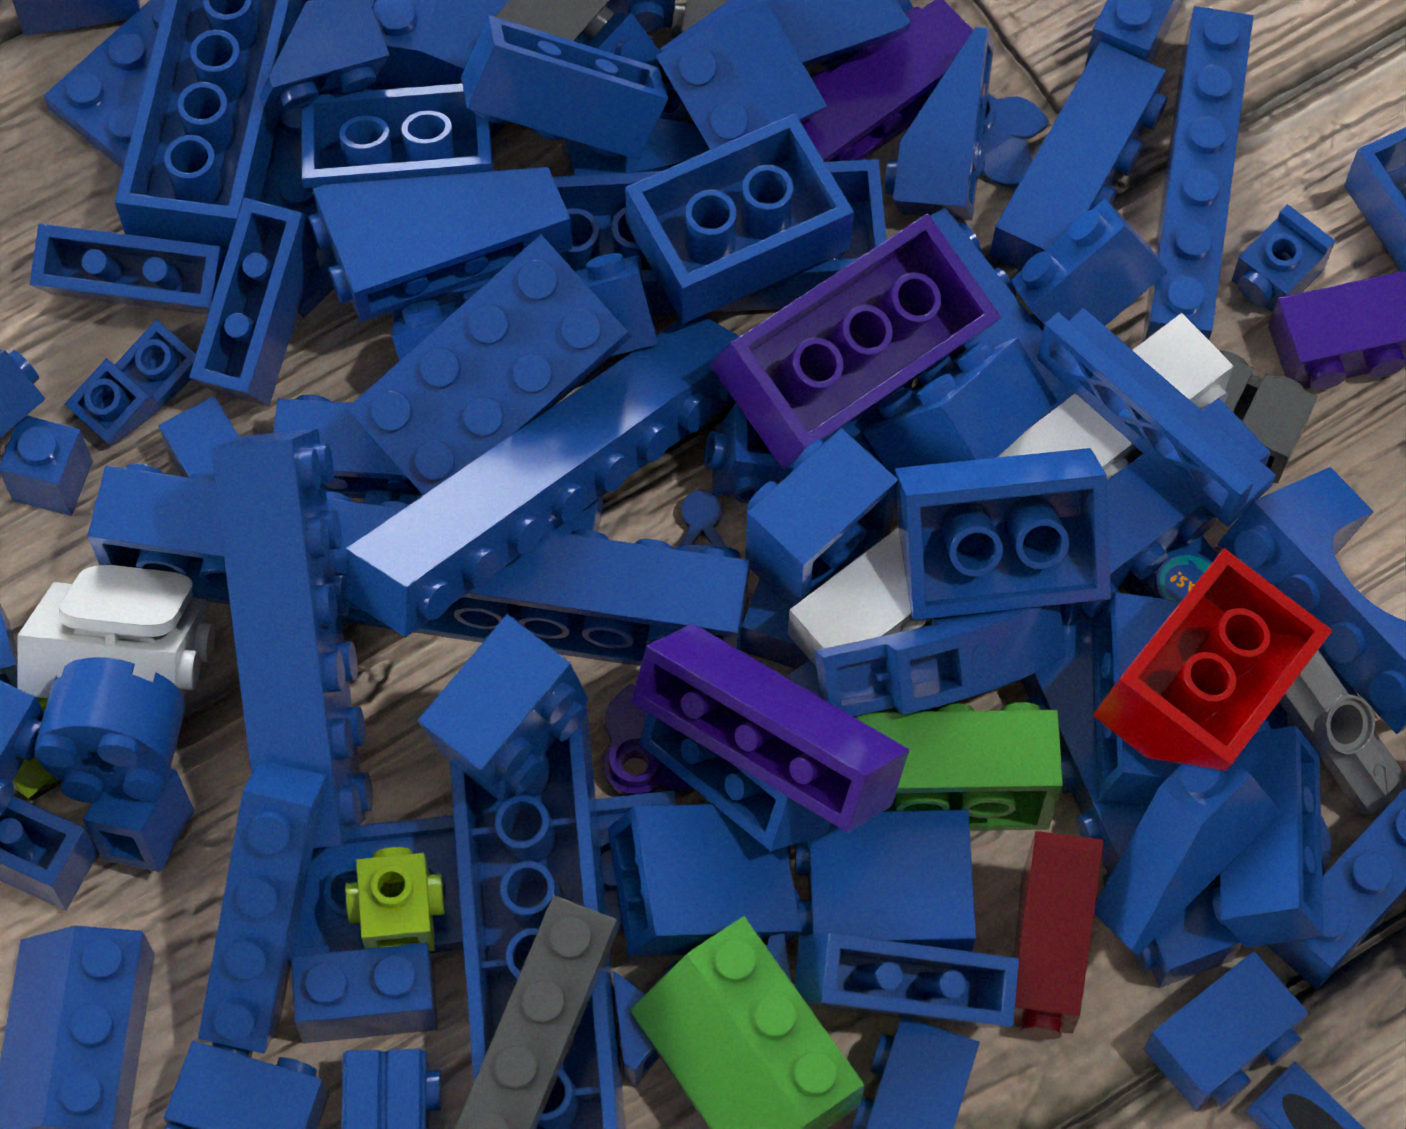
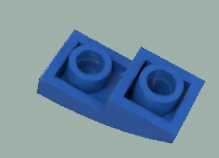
[65,319,196,445]

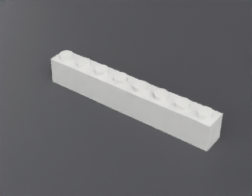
[788,313,1234,666]

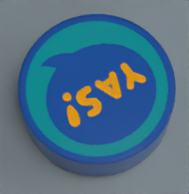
[1153,552,1212,602]

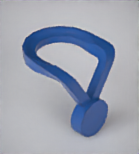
[673,490,741,559]

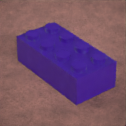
[709,213,1001,470]

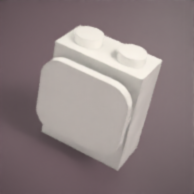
[18,565,215,698]

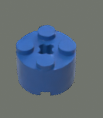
[35,657,186,803]

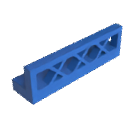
[1037,308,1276,527]

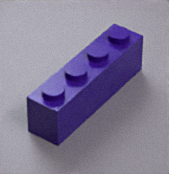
[801,0,973,162]
[1268,271,1406,390]
[631,623,910,833]

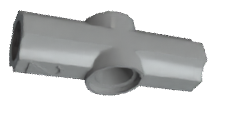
[1279,651,1406,815]

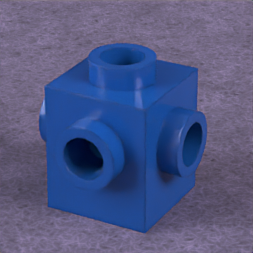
[704,404,795,504]

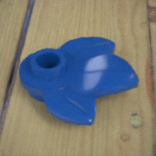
[978,93,1049,187]

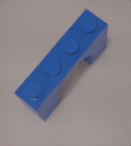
[1217,467,1406,734]

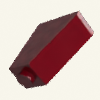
[1013,831,1103,1039]

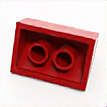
[1092,548,1333,771]

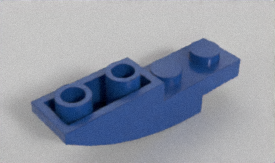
[814,605,1065,716]

